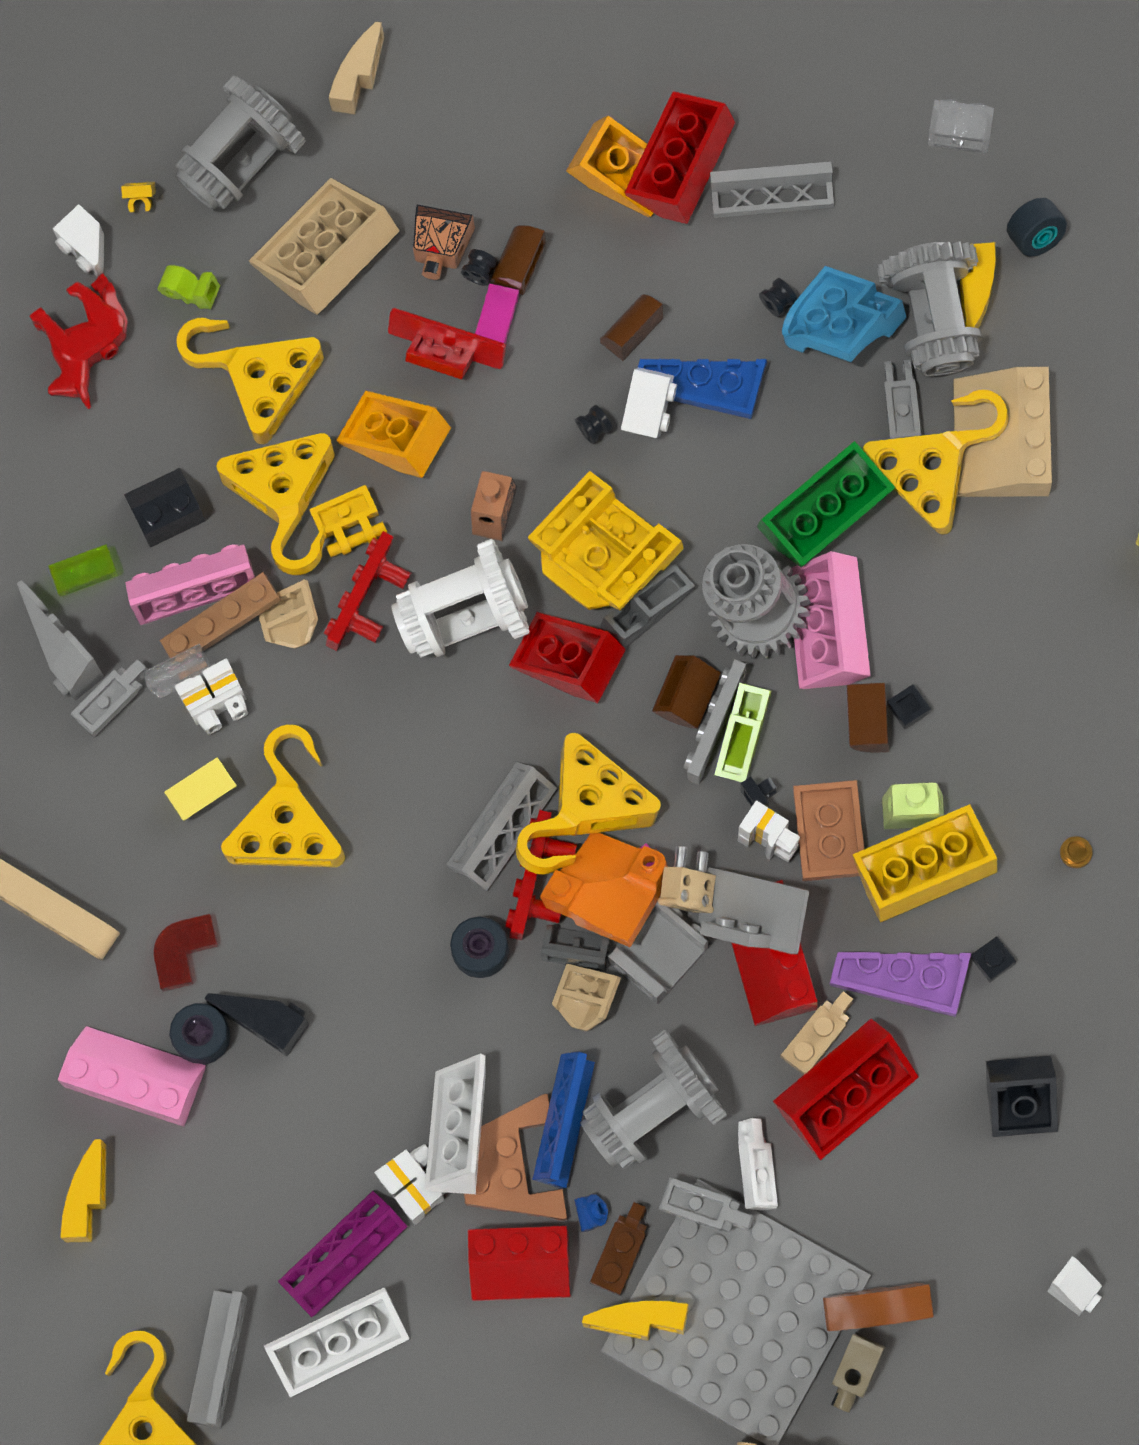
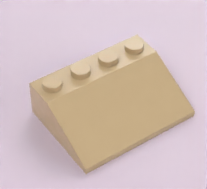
[249,178,400,315]
[953,367,1052,497]

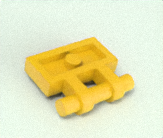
[309,485,387,557]

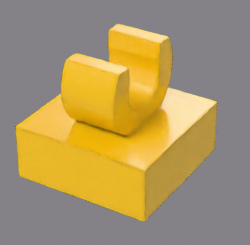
[121,182,156,212]

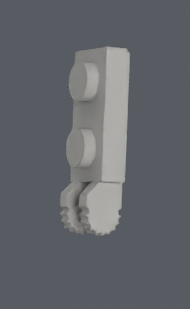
[884,360,921,439]

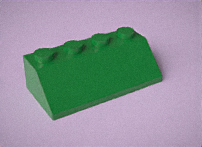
[757,441,895,568]

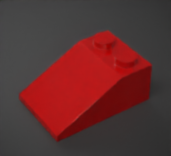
[509,612,626,703]

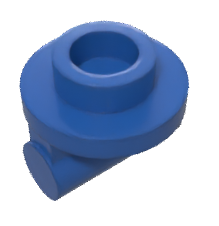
[574,1194,608,1232]

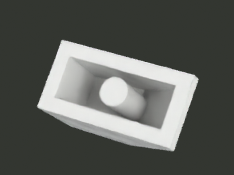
[1047,1256,1102,1316]

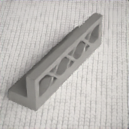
[710,161,834,218]
[446,762,557,891]
[187,1291,247,1428]

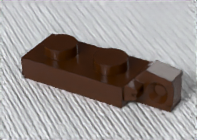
[590,1202,647,1297]

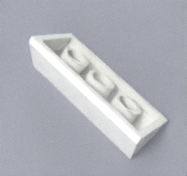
[425,1053,486,1194]
[264,1288,409,1397]

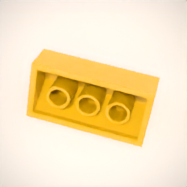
[853,804,997,923]

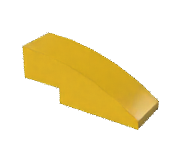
[959,242,996,329]
[60,1139,106,1243]
[582,1301,689,1341]

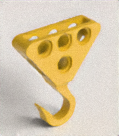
[177,318,324,444]
[862,390,1008,535]
[216,433,335,575]
[221,725,345,867]
[516,733,661,874]
[99,1331,197,1445]

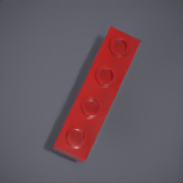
[324,531,411,651]
[505,810,577,941]

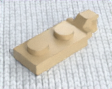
[781,991,854,1075]

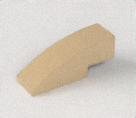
[329,22,384,114]

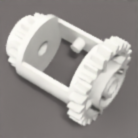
[391,539,530,658]

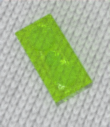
[48,544,118,597]

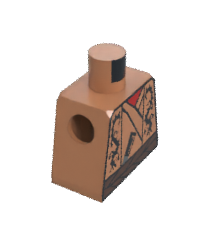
[413,204,475,280]
[471,471,517,541]

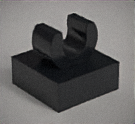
[740,777,777,808]

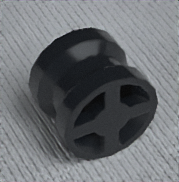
[461,249,498,286]
[759,278,797,317]
[575,405,613,444]

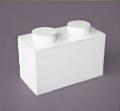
[621,367,677,438]

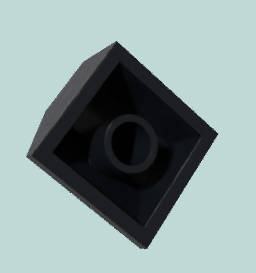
[124,468,205,548]
[986,1055,1058,1137]

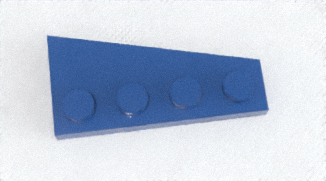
[638,359,767,419]

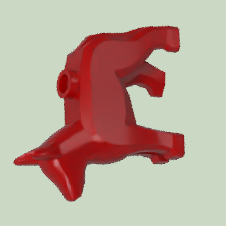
[29,273,128,409]

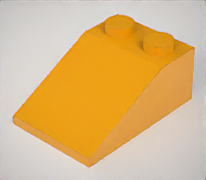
[566,116,653,217]
[336,390,451,478]

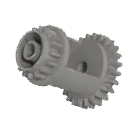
[175,75,306,210]
[877,241,982,376]
[702,544,811,659]
[580,1029,727,1169]

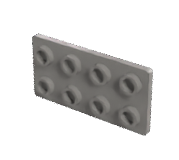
[697,867,809,954]

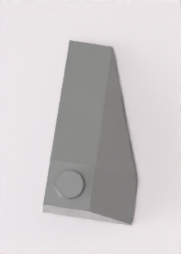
[17,580,104,701]

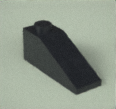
[204,993,309,1056]

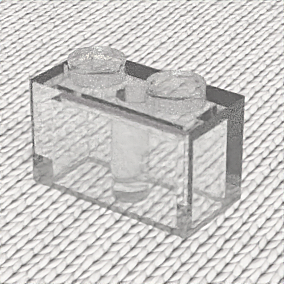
[928,99,994,154]

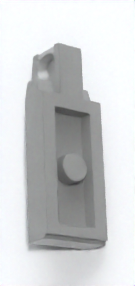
[70,659,149,737]
[659,1178,753,1232]

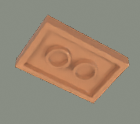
[793,780,864,881]

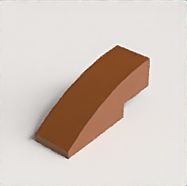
[823,1282,934,1331]

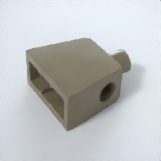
[831,1333,886,1413]

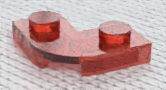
[154,914,218,992]

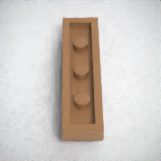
[160,572,281,668]

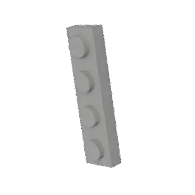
[684,659,746,785]

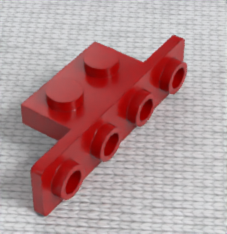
[388,308,506,380]

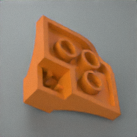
[540,833,668,947]

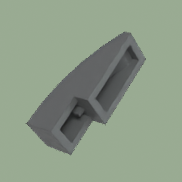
[599,564,695,648]

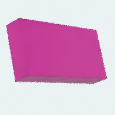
[475,284,519,343]

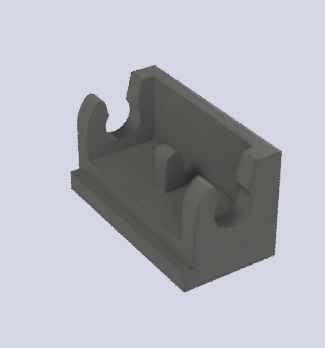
[541,925,611,971]

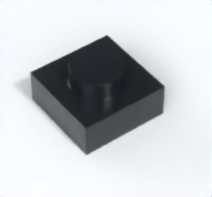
[887,684,931,729]
[970,936,1016,982]

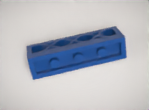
[532,1052,595,1189]

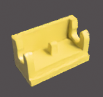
[165,757,237,821]

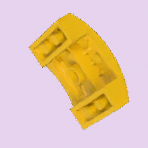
[528,471,684,611]

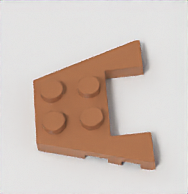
[464,1094,567,1221]

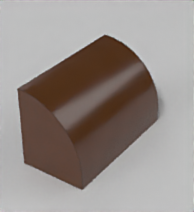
[490,225,546,295]
[600,294,663,361]
[652,655,721,729]
[847,683,889,753]

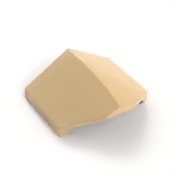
[259,580,318,649]
[552,964,621,1031]

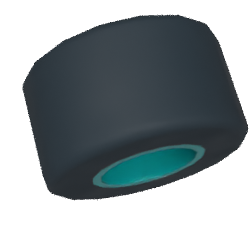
[1007,198,1067,257]

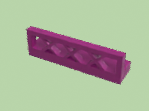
[278,1191,407,1318]

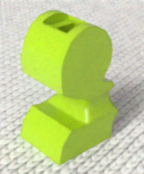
[157,265,220,310]

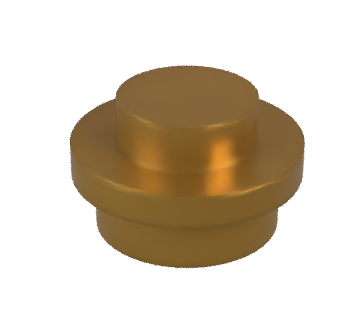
[1060,836,1092,869]

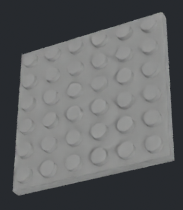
[601,1179,871,1445]

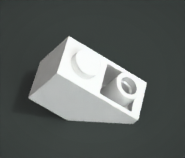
[53,204,104,277]

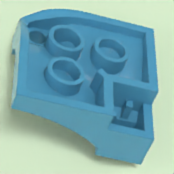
[782,266,906,362]

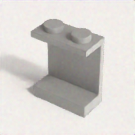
[608,902,708,1005]

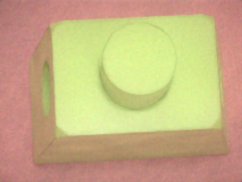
[882,783,944,829]

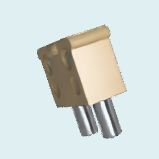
[658,846,716,913]

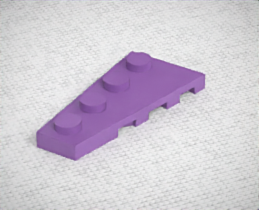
[830,952,971,1017]

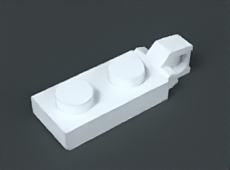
[738,1118,778,1210]

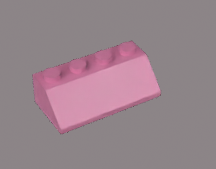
[125,544,255,625]
[791,551,870,689]
[58,1026,206,1127]

